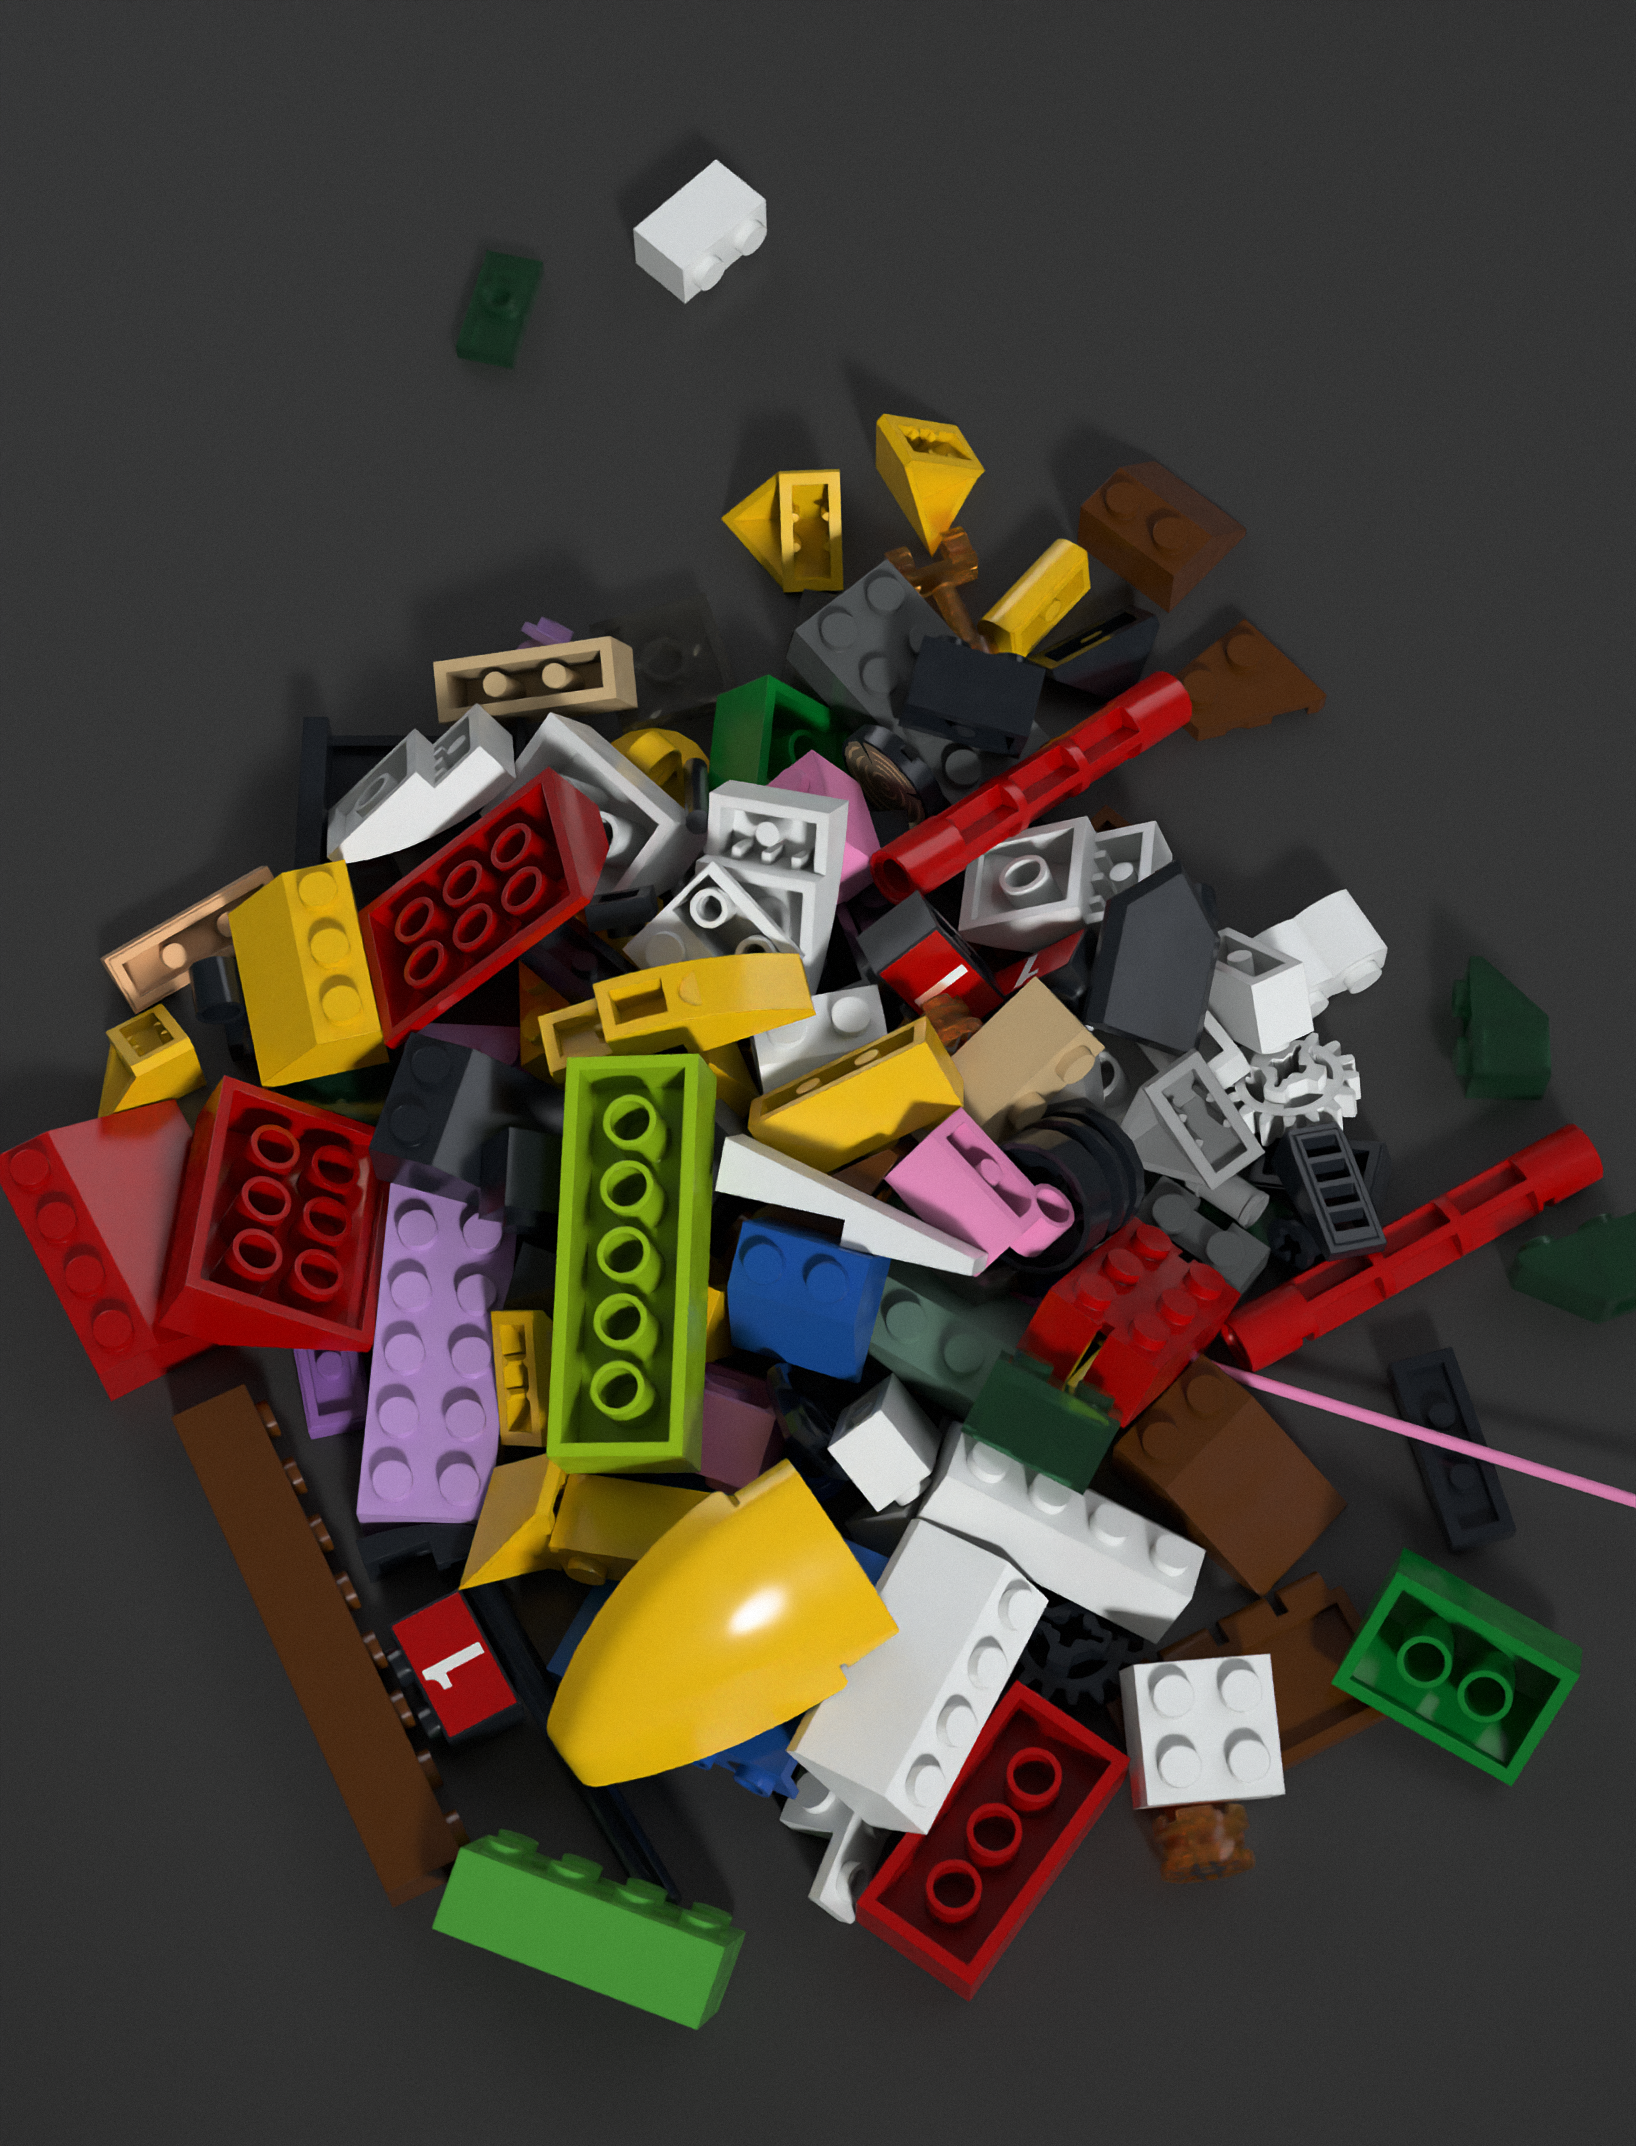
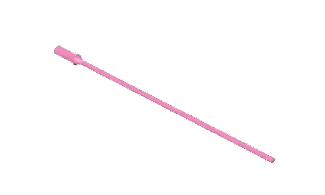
[995,1285,1636,1508]

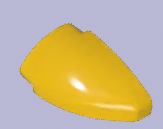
[547,1459,900,1787]

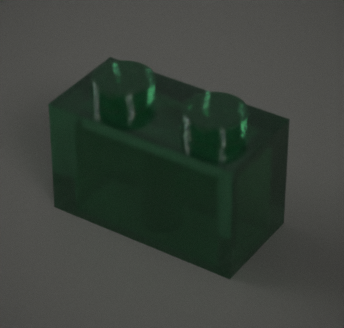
[960,1348,1123,1495]

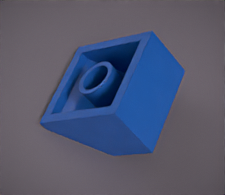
[727,1216,891,1383]

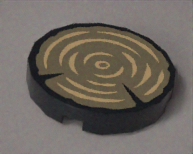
[842,724,945,829]

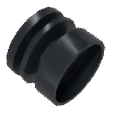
[997,1105,1145,1275]

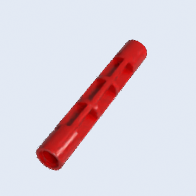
[869,671,1192,906]
[1219,1123,1603,1374]

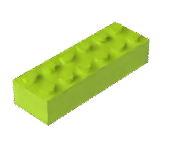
[546,1053,717,1474]

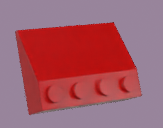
[358,766,609,1050]
[158,1075,390,1352]
[0,1099,222,1401]

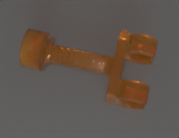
[883,526,1002,655]

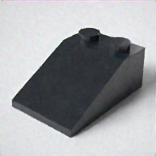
[368,1032,565,1207]

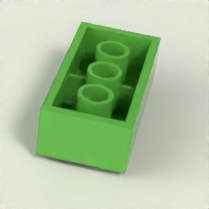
[432,1829,746,2030]

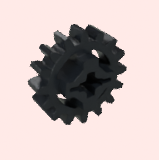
[1010,1584,1145,1716]

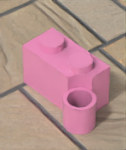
[884,1107,1075,1278]

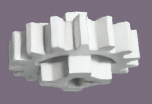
[1224,1032,1361,1147]

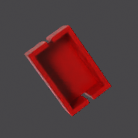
[1015,1217,1242,1428]

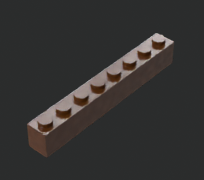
[171,1384,471,1908]

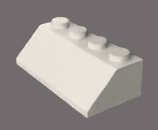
[916,1420,1206,1644]
[786,1519,1049,1835]

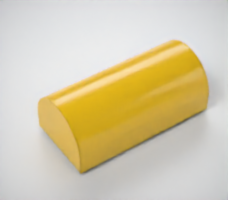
[977,539,1090,658]

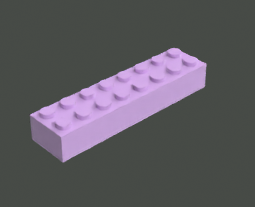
[356,1023,535,1537]

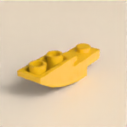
[538,953,816,1085]

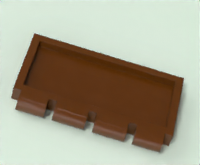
[1104,1571,1389,1831]

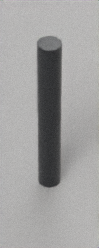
[683,758,709,835]

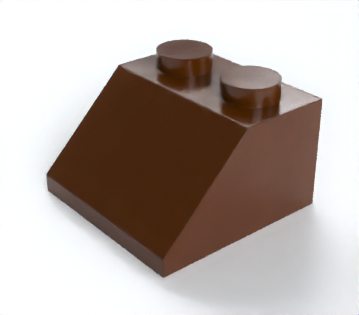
[1077,461,1247,613]

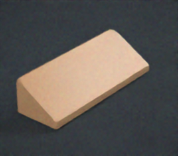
[100,866,274,1014]

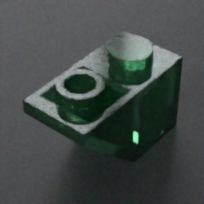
[1451,956,1551,1100]
[1507,1212,1636,1324]

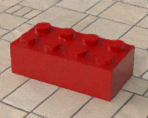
[856,1680,1131,2002]

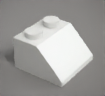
[749,985,888,1096]

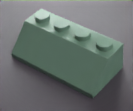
[865,1258,1102,1459]

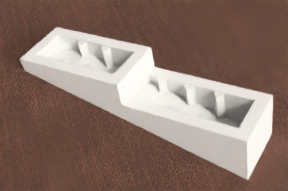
[715,1134,988,1276]

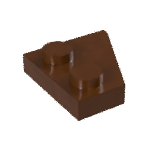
[1174,618,1327,742]

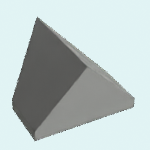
[1119,1048,1265,1191]

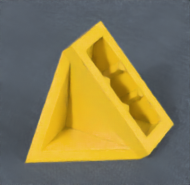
[876,414,985,557]
[721,469,843,592]
[98,1003,207,1118]
[491,1310,553,1447]
[459,1454,569,1590]

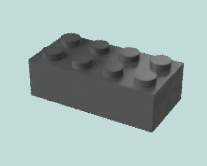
[786,559,1050,810]

